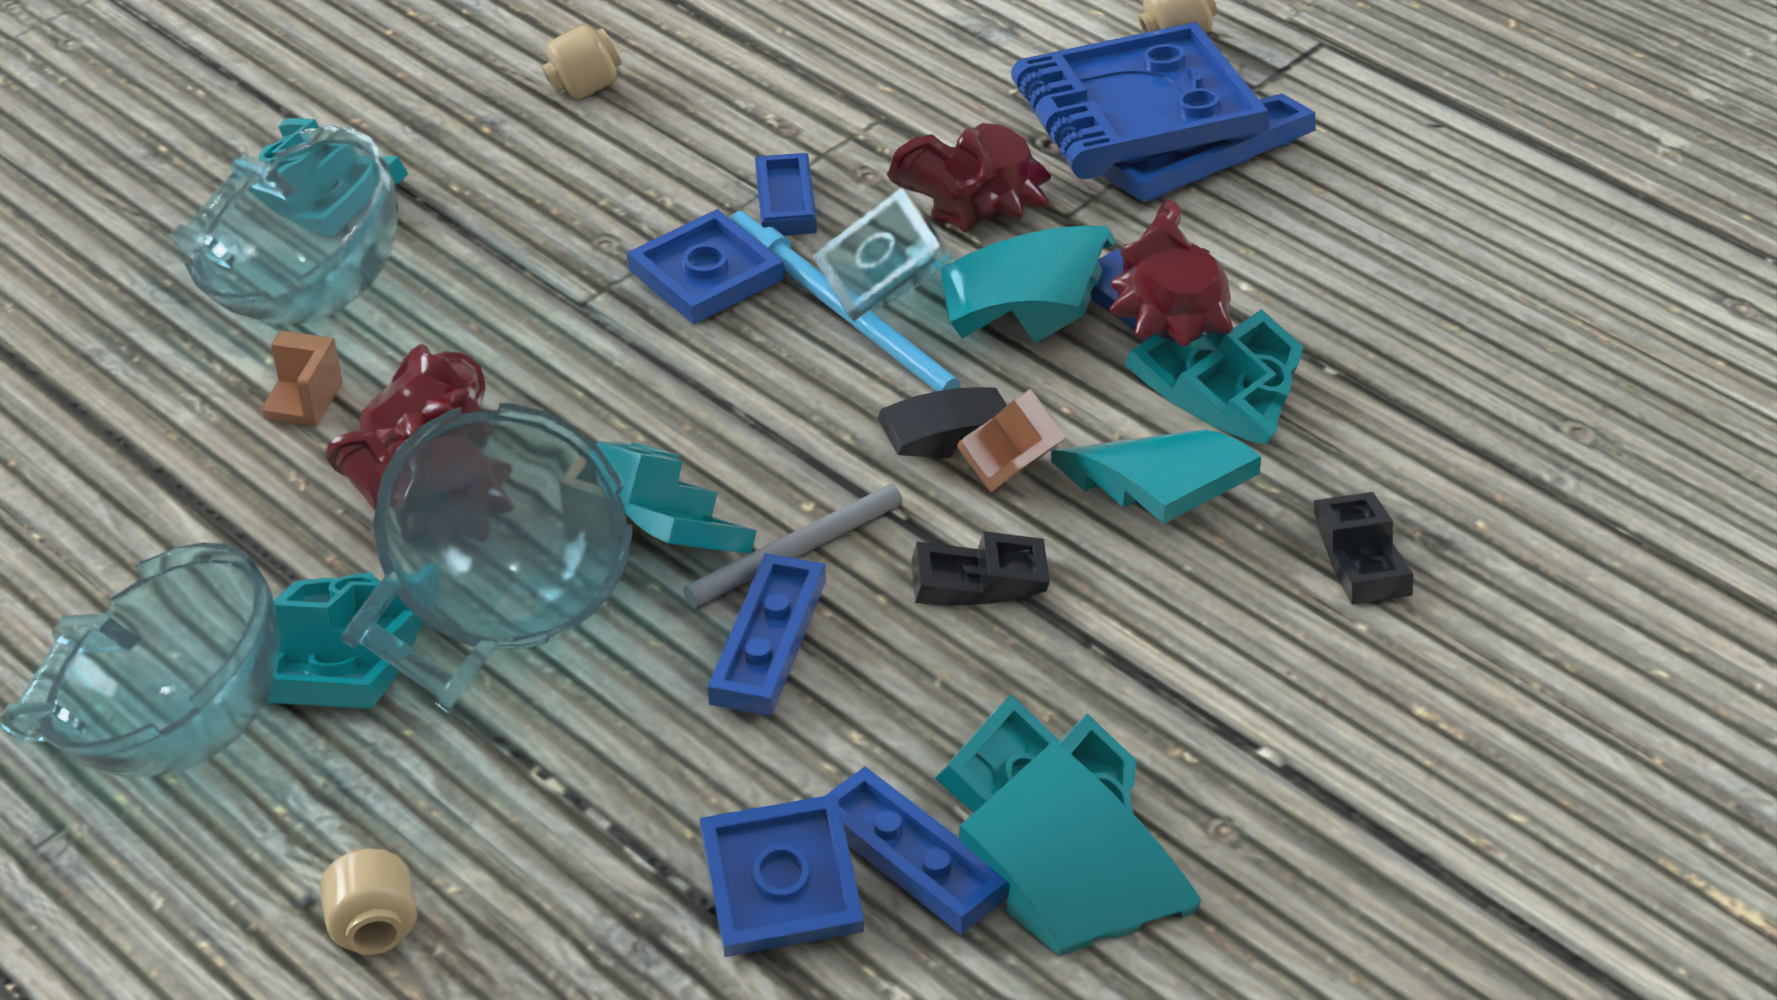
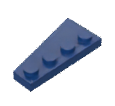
[1103,93,1316,202]

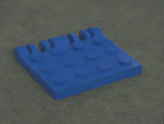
[1011,22,1269,179]

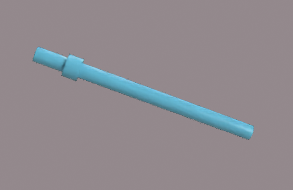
[730,211,959,391]

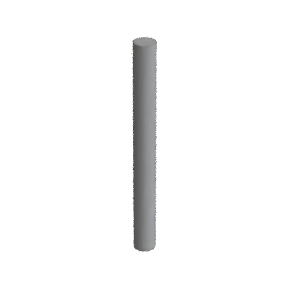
[683,484,903,609]

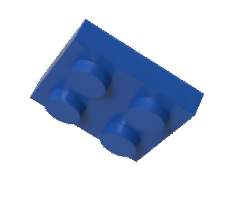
[627,209,784,325]
[700,794,864,957]

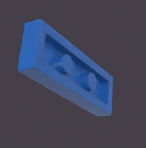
[708,553,826,716]
[825,766,1010,935]

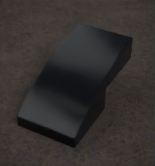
[877,387,1007,458]
[1314,492,1413,604]
[911,531,1050,605]

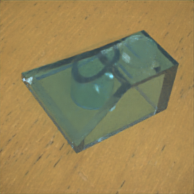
[812,188,954,322]

